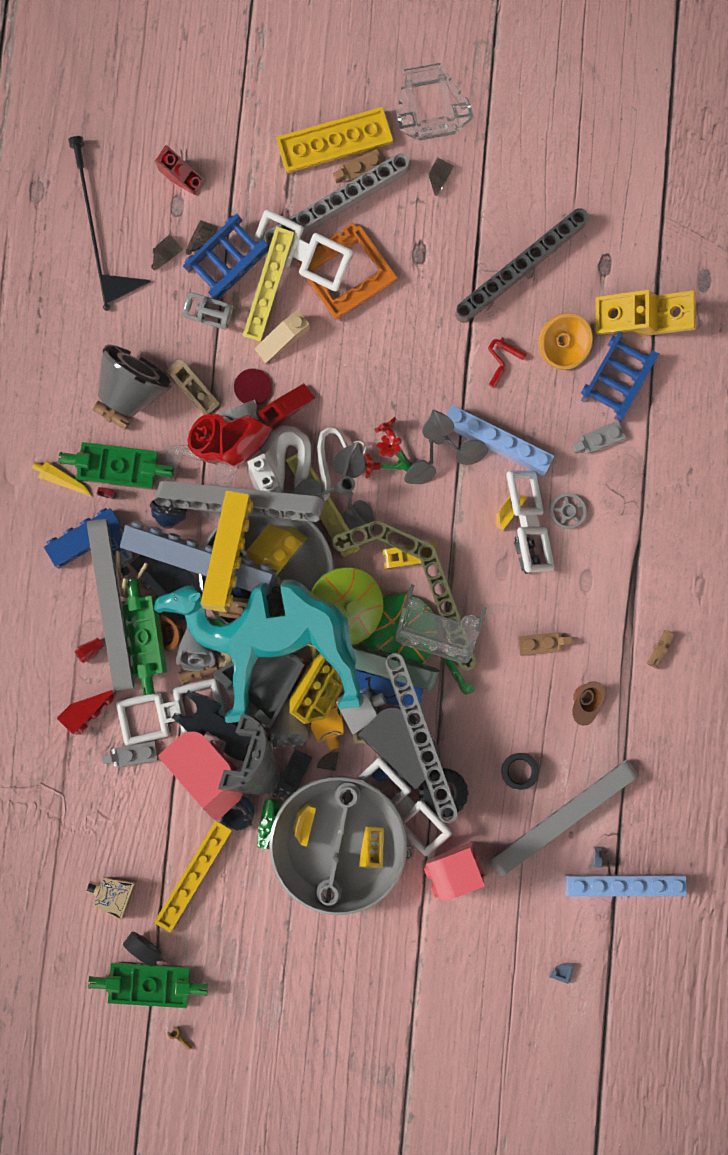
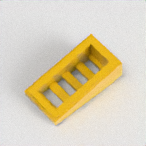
[359,827,384,868]

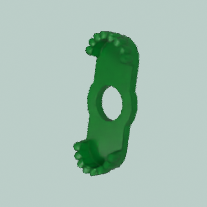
[444,651,475,695]

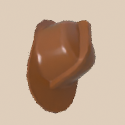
[159,613,183,651]
[572,681,606,726]

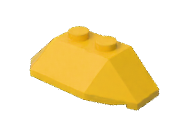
[246,524,308,578]
[290,654,343,724]

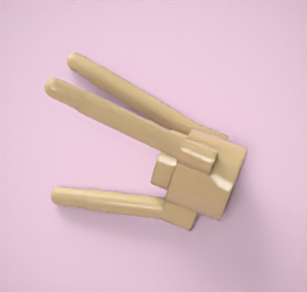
[116,551,148,597]

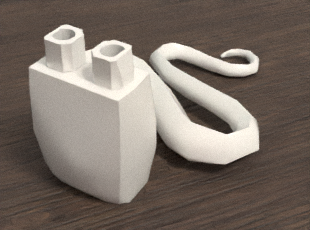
[247,425,367,502]

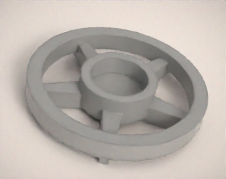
[550,493,586,529]

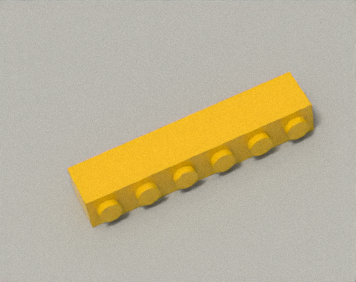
[201,490,253,613]

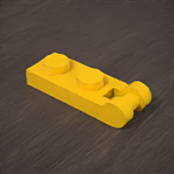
[382,542,437,569]

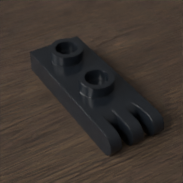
[272,749,313,801]

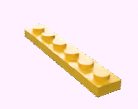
[154,821,232,933]

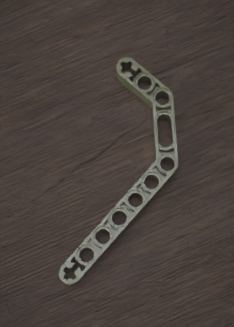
[332,521,476,670]

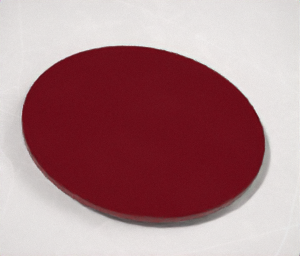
[234,368,271,405]

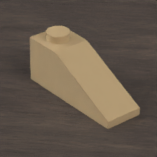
[254,310,310,364]
[164,359,220,415]

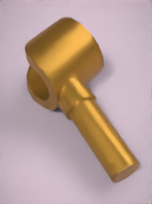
[167,1026,192,1050]

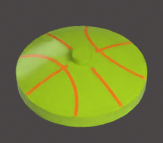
[311,567,383,645]

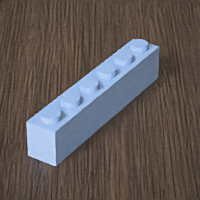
[447,405,554,476]
[565,875,686,897]

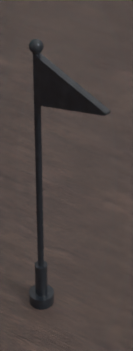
[68,136,151,311]

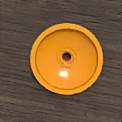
[539,313,593,370]

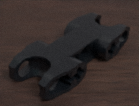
[172,689,270,761]

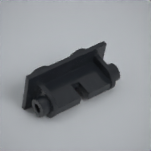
[514,534,540,574]

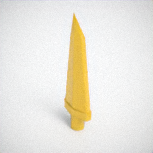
[32,461,92,497]

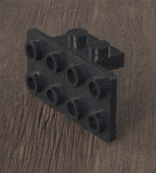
[132,554,203,619]

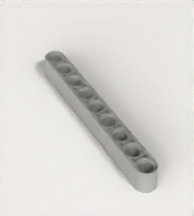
[264,153,409,248]
[154,481,324,522]
[87,518,134,691]
[385,653,457,823]
[489,759,639,877]

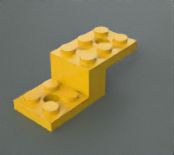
[596,290,696,336]

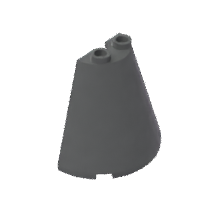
[213,653,304,729]
[218,714,280,795]

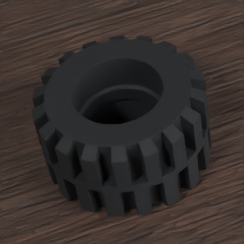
[419,768,469,817]

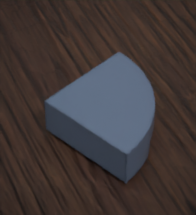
[592,846,603,868]
[549,963,574,984]

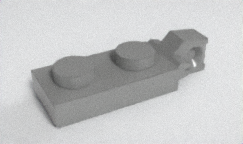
[572,421,626,454]
[102,741,158,767]

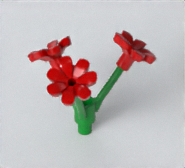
[364,417,413,478]

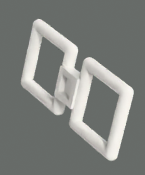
[254,209,353,291]
[506,471,555,572]
[116,679,226,746]
[356,758,452,856]

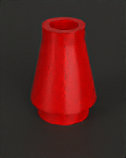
[74,637,104,664]

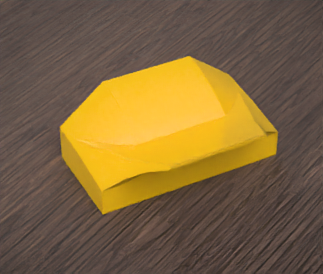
[496,495,527,531]
[293,803,316,847]

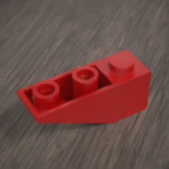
[258,383,315,430]
[56,690,116,735]

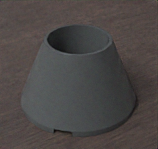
[98,344,172,416]

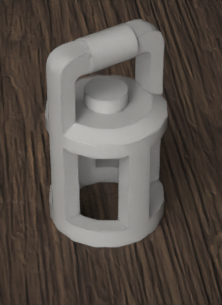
[183,292,233,330]

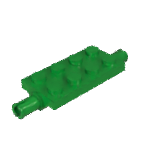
[58,442,174,490]
[121,579,167,696]
[88,962,208,1008]

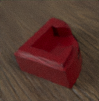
[96,487,116,499]

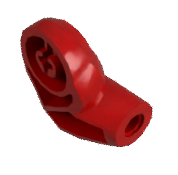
[187,414,273,466]

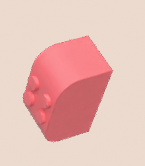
[158,732,243,822]
[424,841,486,902]

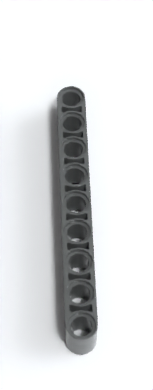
[455,208,588,323]

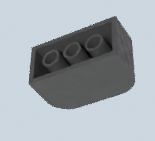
[358,708,441,789]

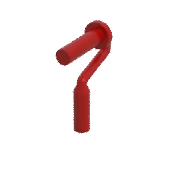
[488,337,526,388]

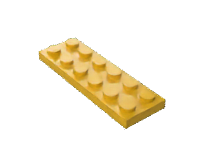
[276,107,393,174]

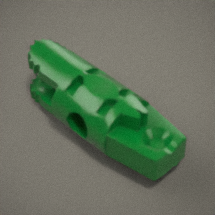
[257,799,280,849]

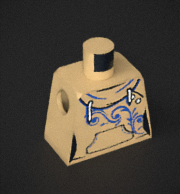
[86,877,136,920]

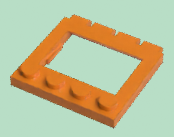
[297,222,397,321]

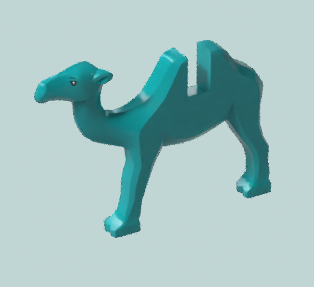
[154,580,363,723]

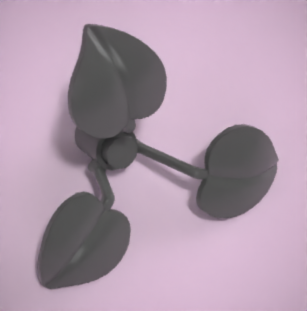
[404,410,488,484]
[292,444,374,532]

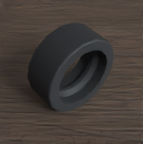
[501,753,539,790]
[123,931,162,966]

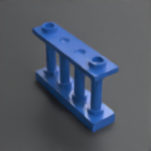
[183,213,269,300]
[580,332,659,422]

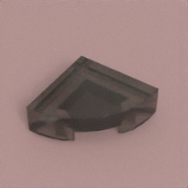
[316,752,339,771]

